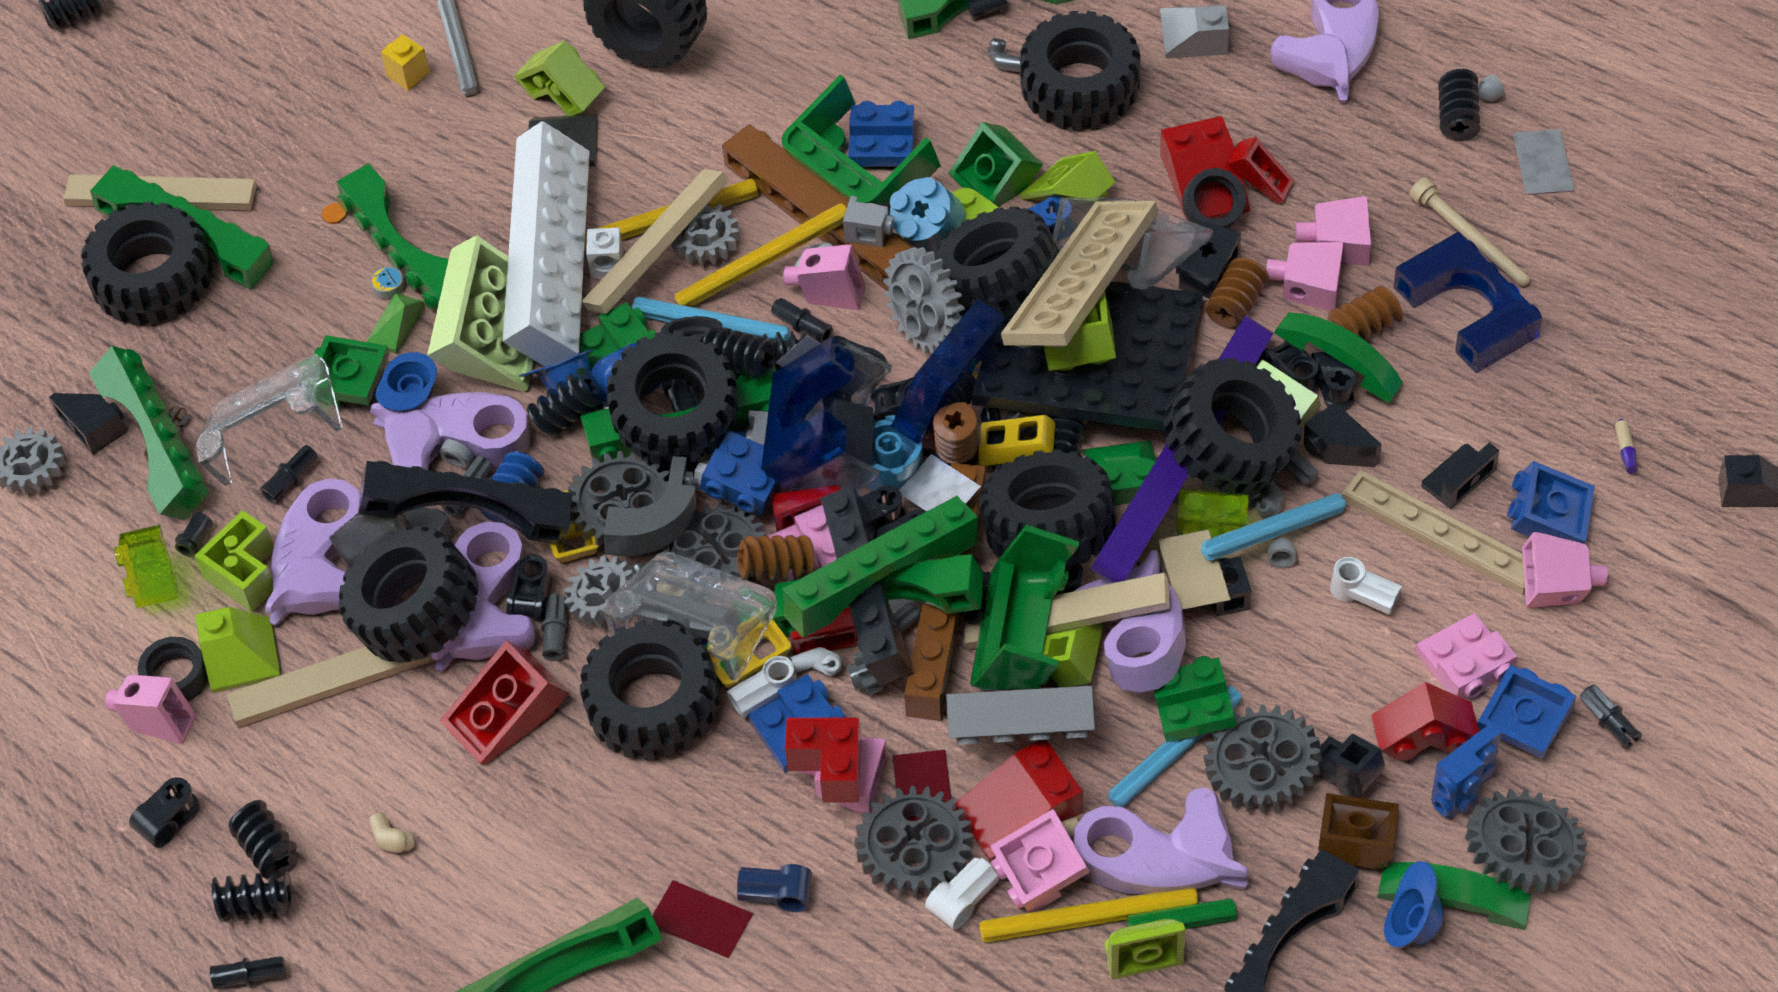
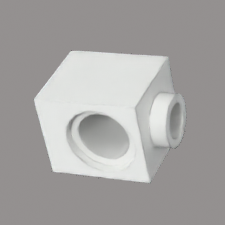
[586,228,624,279]

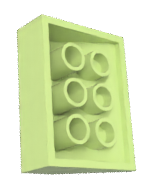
[427,235,534,392]

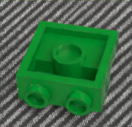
[579,302,656,370]
[302,335,390,408]
[1154,656,1236,743]

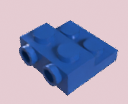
[848,101,915,166]
[700,430,790,516]
[1507,461,1595,544]
[1477,664,1576,759]
[748,674,846,773]
[1431,723,1501,820]

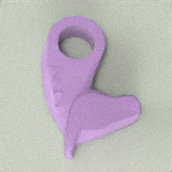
[1270,0,1379,103]
[370,392,531,470]
[265,479,367,626]
[431,522,536,672]
[1075,550,1186,693]
[1074,788,1249,894]

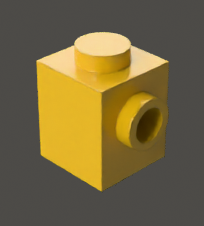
[381,34,430,91]

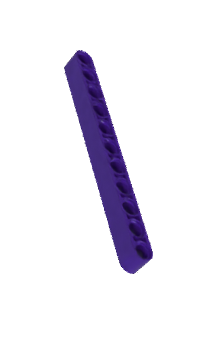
[1090,315,1274,583]

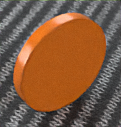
[322,203,347,224]

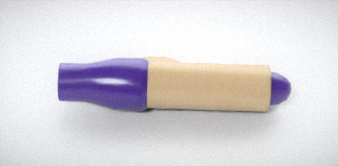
[1615,419,1638,474]

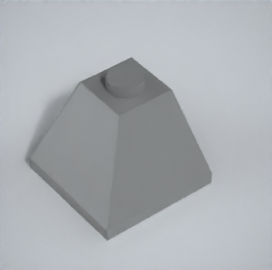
[1160,4,1229,58]

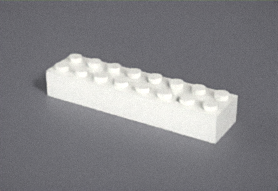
[503,121,590,367]

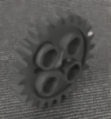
[568,451,669,547]
[657,502,767,597]
[1203,704,1323,813]
[855,786,973,898]
[1465,789,1587,894]

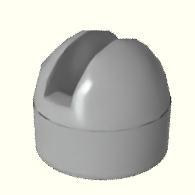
[1478,74,1505,102]
[1268,537,1296,568]

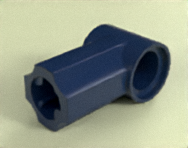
[737,864,813,912]

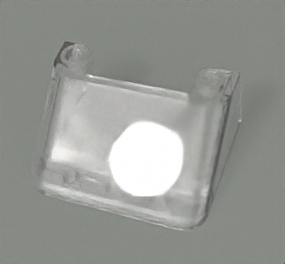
[1053,198,1213,289]
[196,355,342,486]
[603,552,777,683]

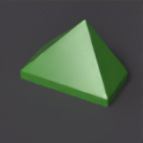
[366,293,425,354]

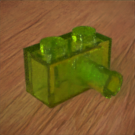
[1176,490,1249,559]
[114,524,178,608]

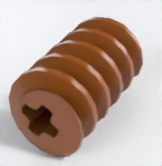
[1205,257,1269,329]
[1327,286,1403,339]
[933,402,978,464]
[737,535,814,580]

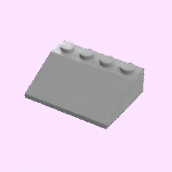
[946,686,1095,745]

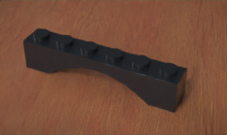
[358,461,572,545]
[821,485,913,686]
[1224,849,1360,992]

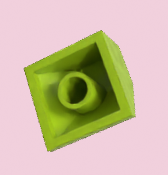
[1019,151,1115,204]
[195,607,281,693]

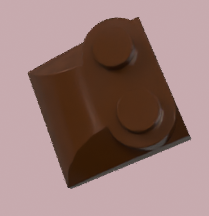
[1318,793,1399,870]

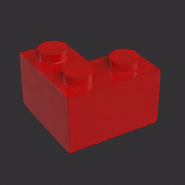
[1371,682,1479,761]
[785,718,862,803]

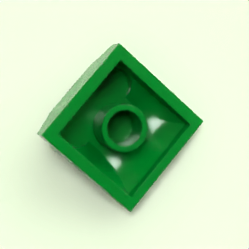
[1084,440,1156,506]

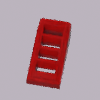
[1227,136,1295,204]
[771,485,840,532]
[790,607,858,656]

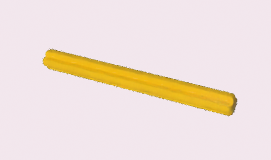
[584,179,758,252]
[674,203,847,307]
[979,888,1198,942]

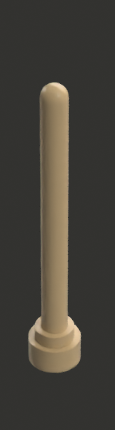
[1409,177,1530,286]

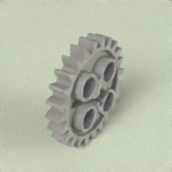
[883,247,965,354]

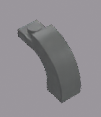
[604,456,697,556]

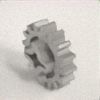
[671,203,740,266]
[0,427,66,496]
[564,555,639,627]

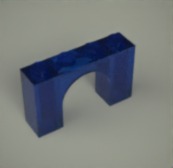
[1394,231,1542,373]
[890,299,1005,445]
[761,337,855,488]

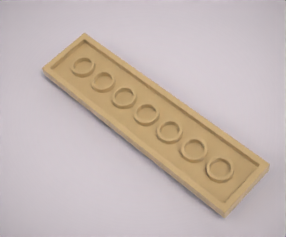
[1001,201,1158,348]

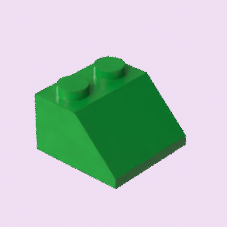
[948,122,1043,207]

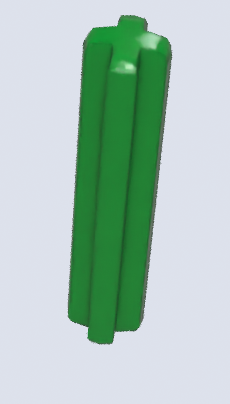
[1127,898,1237,928]

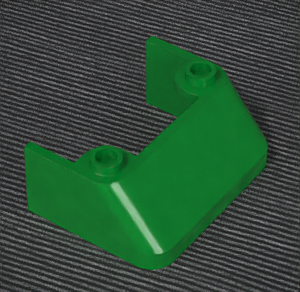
[781,74,941,206]
[970,525,1079,690]

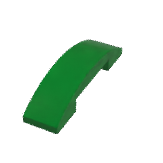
[1274,312,1403,403]
[1377,862,1532,930]

